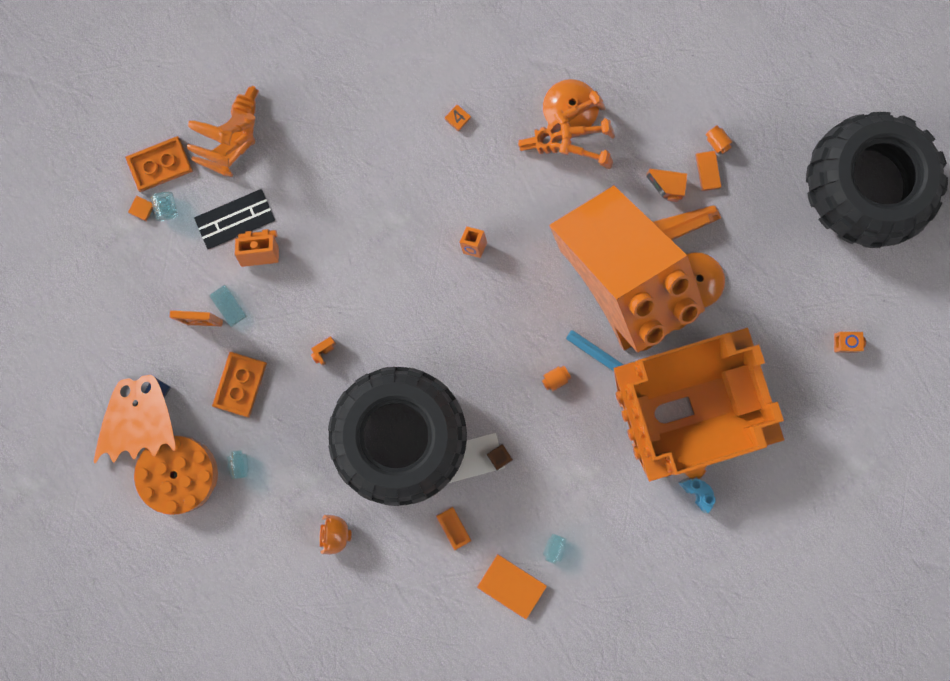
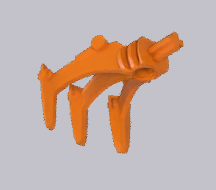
[187,86,259,177]
[518,90,615,169]

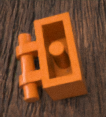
[235,229,279,267]

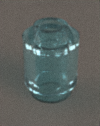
[227,450,249,479]
[543,533,567,564]

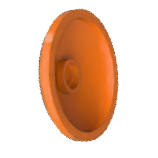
[543,79,599,132]
[687,252,725,308]

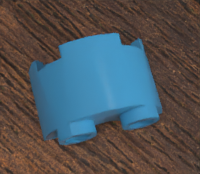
[678,478,716,513]

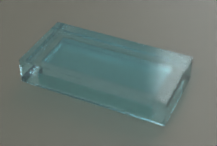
[209,285,247,327]

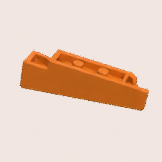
[653,205,721,240]

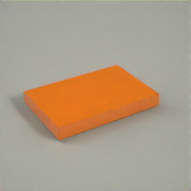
[125,136,193,192]
[169,310,223,327]
[212,352,267,418]
[477,554,547,619]

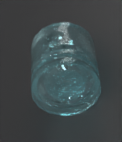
[150,192,179,221]

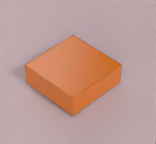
[128,195,155,222]

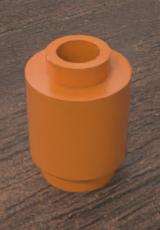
[705,125,733,154]
[541,366,571,392]

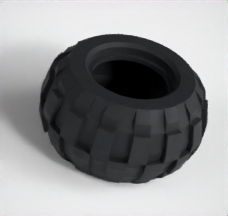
[806,112,948,248]
[328,366,467,506]

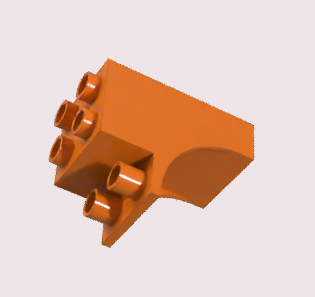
[549,186,705,353]

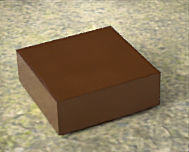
[486,444,513,470]

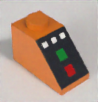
[646,169,687,202]

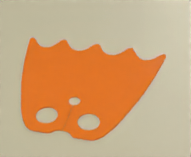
[94,375,176,463]

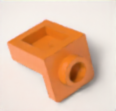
[311,336,336,366]

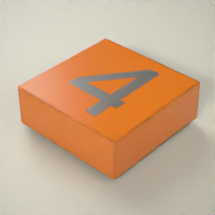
[445,104,471,132]

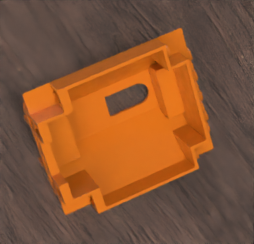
[613,327,785,482]

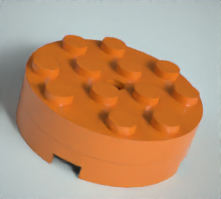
[134,436,218,515]

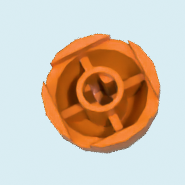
[319,515,352,555]

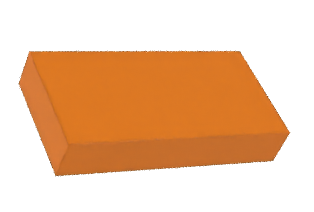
[695,151,721,191]
[436,507,472,551]

